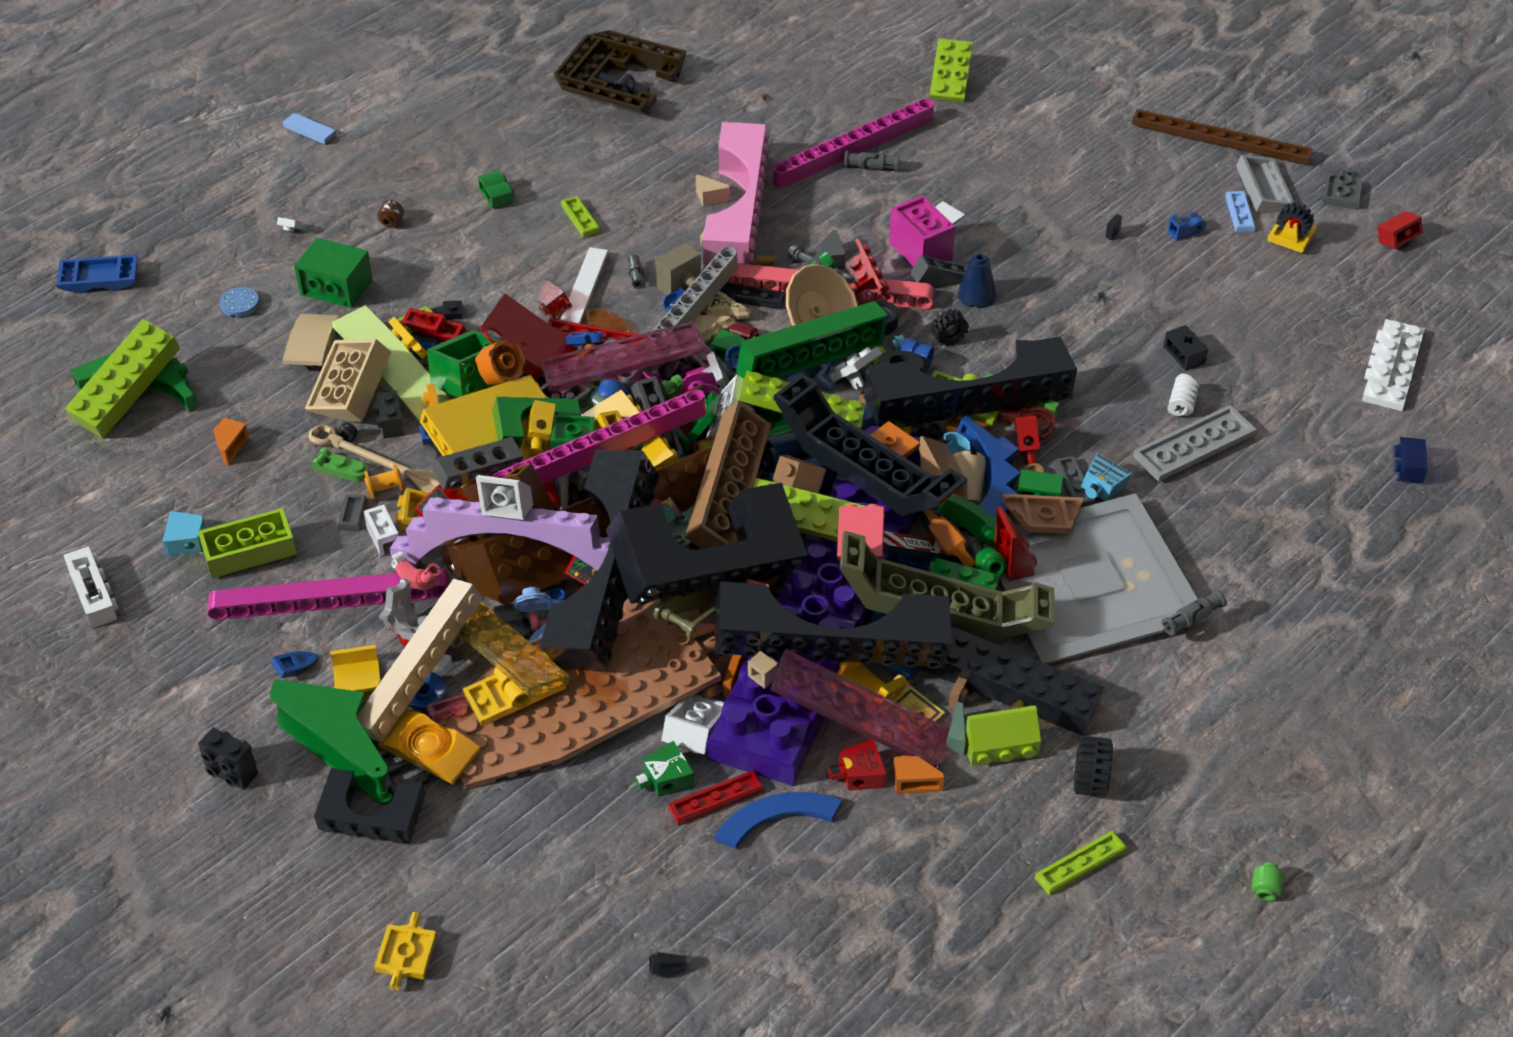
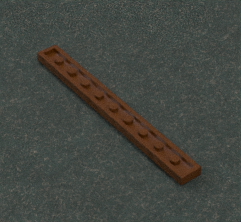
[1132,109,1313,165]

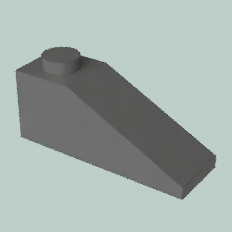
[910,255,967,287]

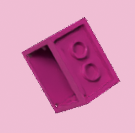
[889,195,955,267]

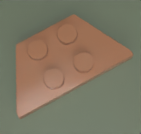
[1002,494,1083,534]

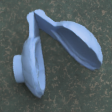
[512,587,564,644]

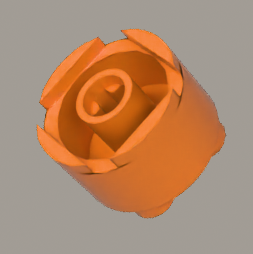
[475,340,525,385]

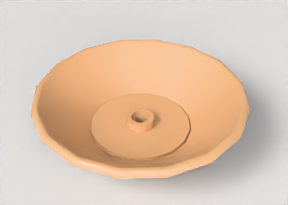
[786,264,858,326]

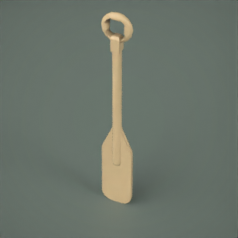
[308,425,463,493]

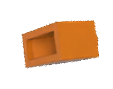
[214,417,249,465]
[893,755,944,794]

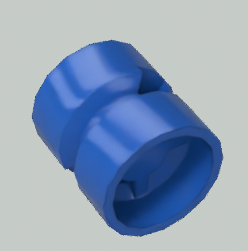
[901,338,935,370]

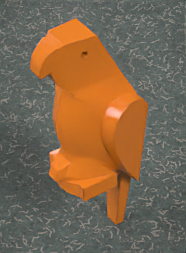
[923,509,975,567]

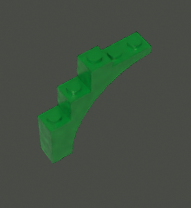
[70,353,197,412]

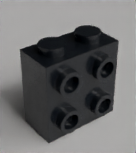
[198,727,258,790]

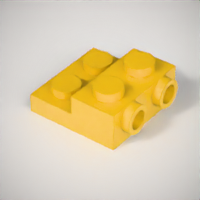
[395,488,429,531]

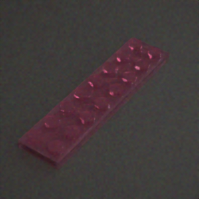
[539,320,706,392]
[770,649,949,769]

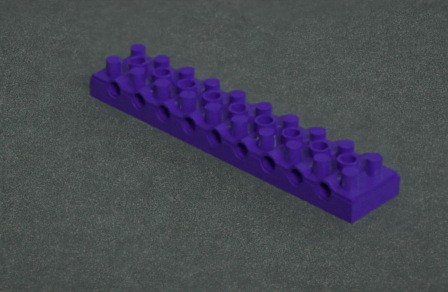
[706,426,921,786]

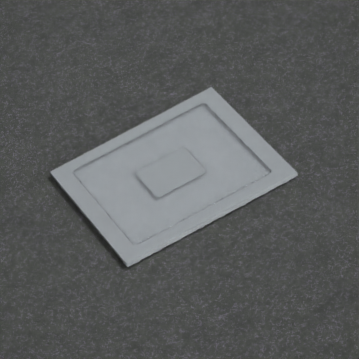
[982,493,1208,665]

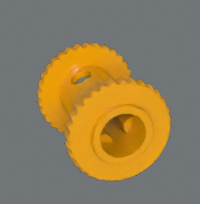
[364,463,404,499]

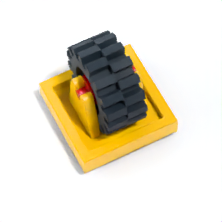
[1267,202,1317,253]

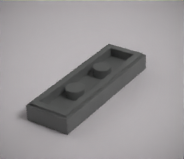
[1054,456,1095,507]

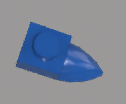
[271,651,318,679]

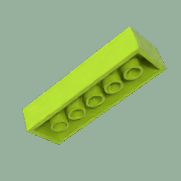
[64,319,180,439]

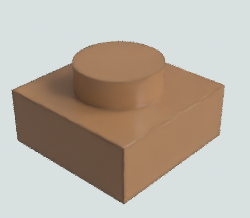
[949,677,969,709]

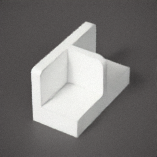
[364,505,398,556]

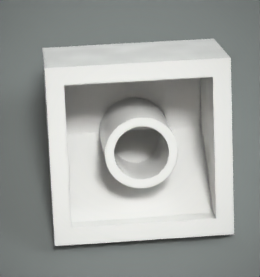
[476,475,533,520]

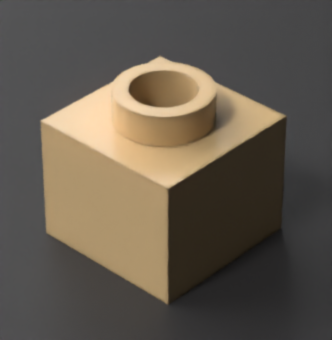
[748,651,778,689]

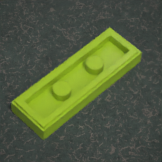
[561,196,600,238]

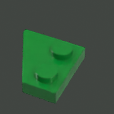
[687,391,719,443]

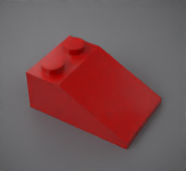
[994,506,1037,582]

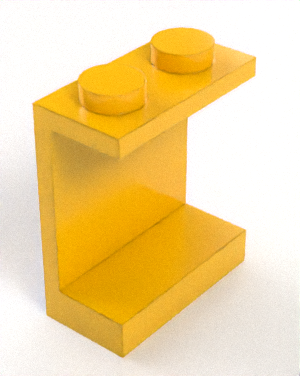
[330,645,381,702]
[836,662,909,710]

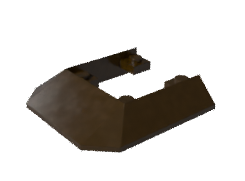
[554,30,686,116]

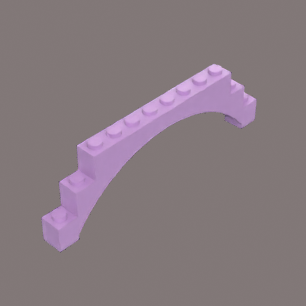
[390,497,610,571]

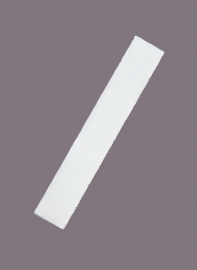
[560,247,608,324]

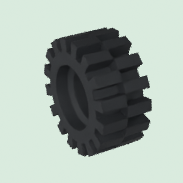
[930,309,969,346]

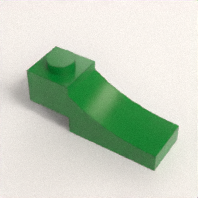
[937,495,996,546]

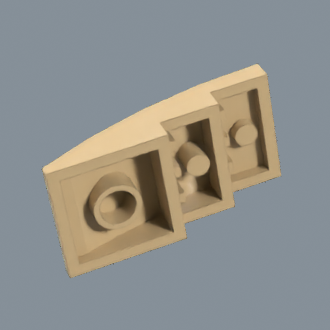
[282,314,339,366]

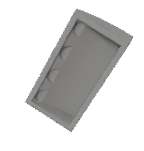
[1236,155,1294,213]

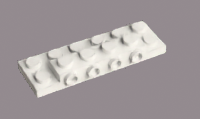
[1362,319,1425,411]

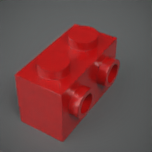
[1377,211,1423,249]

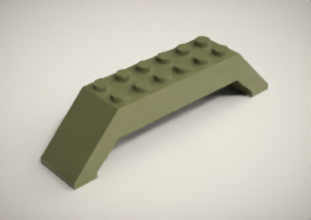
[840,530,1055,642]

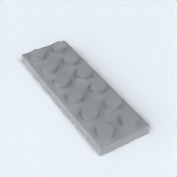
[1133,405,1257,482]

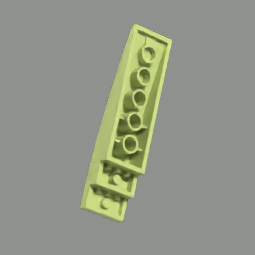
[332,305,451,425]

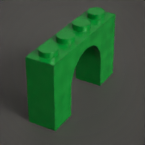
[492,396,581,449]

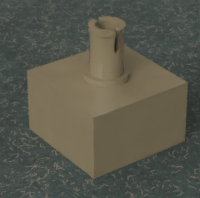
[656,243,701,295]

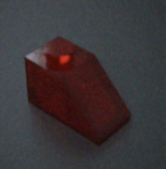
[537,279,572,319]

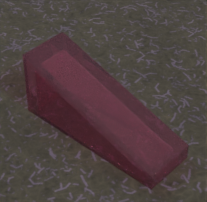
[426,694,471,723]

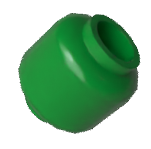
[975,548,1007,576]

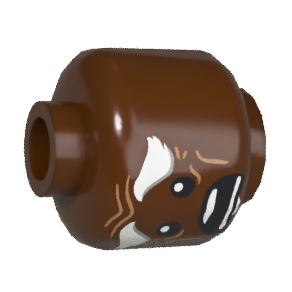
[377,200,404,227]

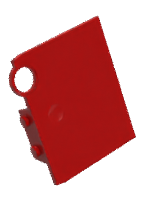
[480,293,579,382]

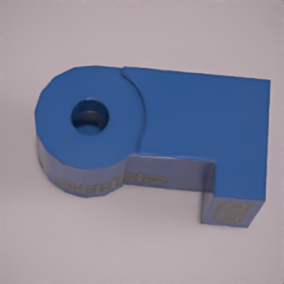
[1167,212,1206,241]

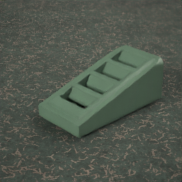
[946,702,966,755]

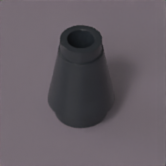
[649,952,687,977]

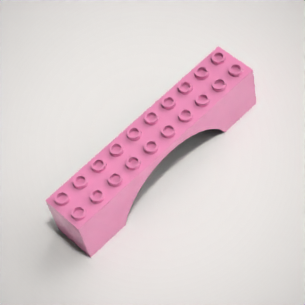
[703,122,769,269]

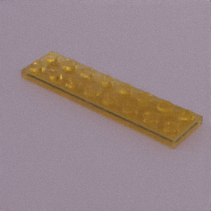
[458,601,569,696]

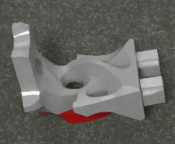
[379,578,461,654]

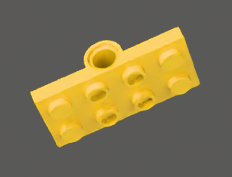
[463,652,566,726]

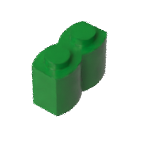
[478,171,515,208]

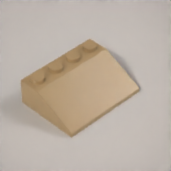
[305,339,391,422]

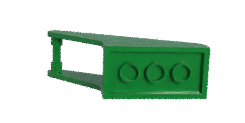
[270,679,393,805]

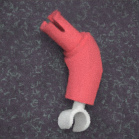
[391,552,441,590]

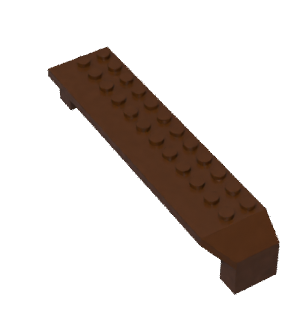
[446,436,716,605]

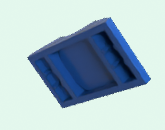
[56,254,138,293]

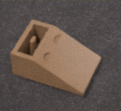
[919,436,968,501]

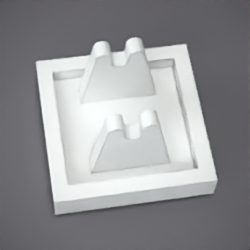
[829,347,882,390]

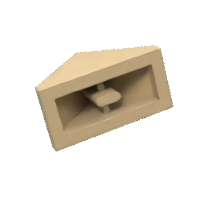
[696,174,730,207]

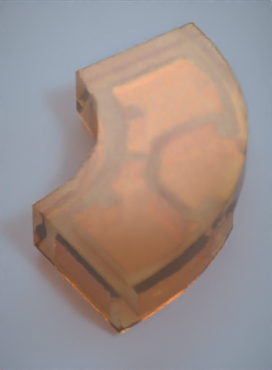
[585,309,630,332]

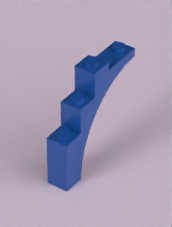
[956,415,1020,517]

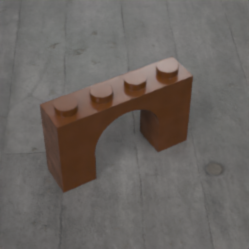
[462,464,556,511]

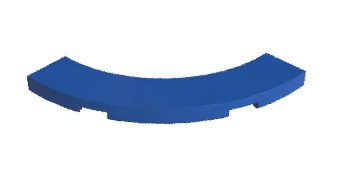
[714,792,842,849]

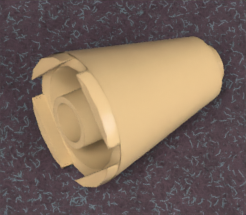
[952,451,986,505]

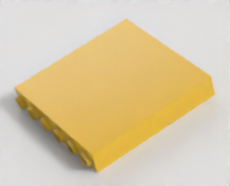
[420,375,573,486]

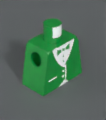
[635,741,694,796]

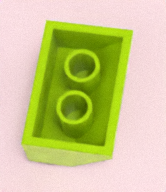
[965,705,1041,766]

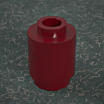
[729,323,760,340]

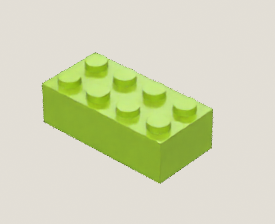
[198,508,297,578]

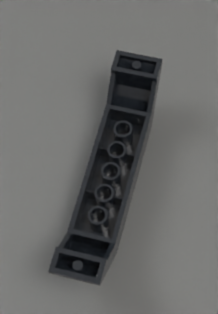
[774,373,967,516]

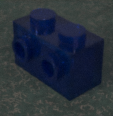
[1393,437,1428,483]

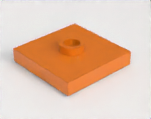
[870,421,920,458]

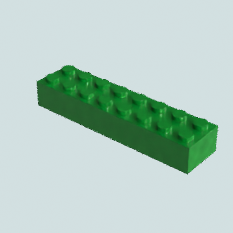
[736,301,888,378]

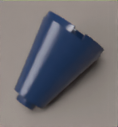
[958,254,996,308]
[759,433,807,477]

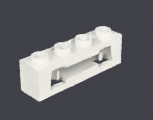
[63,546,119,629]

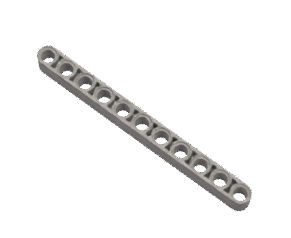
[617,247,738,393]

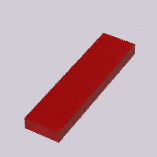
[668,770,764,826]

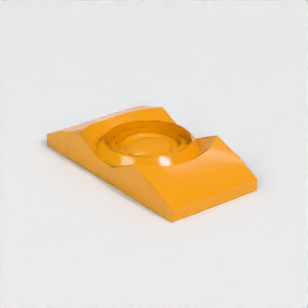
[378,710,481,784]

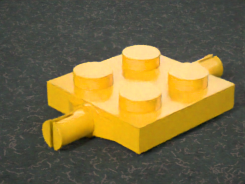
[374,912,437,991]

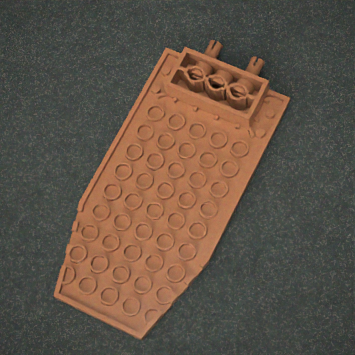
[429,598,722,790]

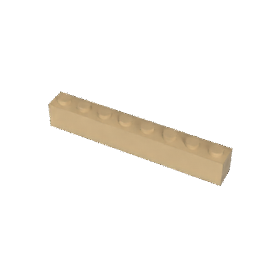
[357,579,483,743]

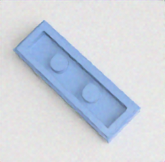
[283,113,336,144]
[1225,191,1255,233]

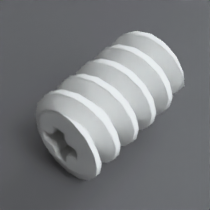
[1167,373,1200,416]

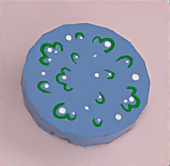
[219,287,259,318]

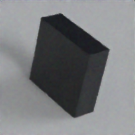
[1105,214,1122,240]

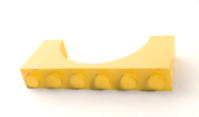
[581,390,680,469]

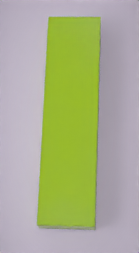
[1035,830,1127,896]

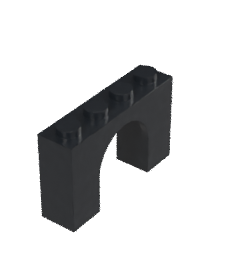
[314,768,425,844]

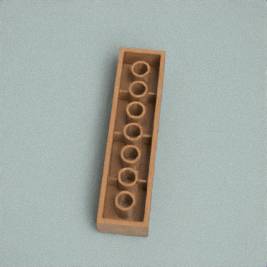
[685,401,771,549]

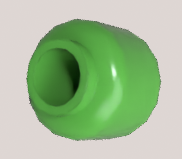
[1251,862,1285,901]

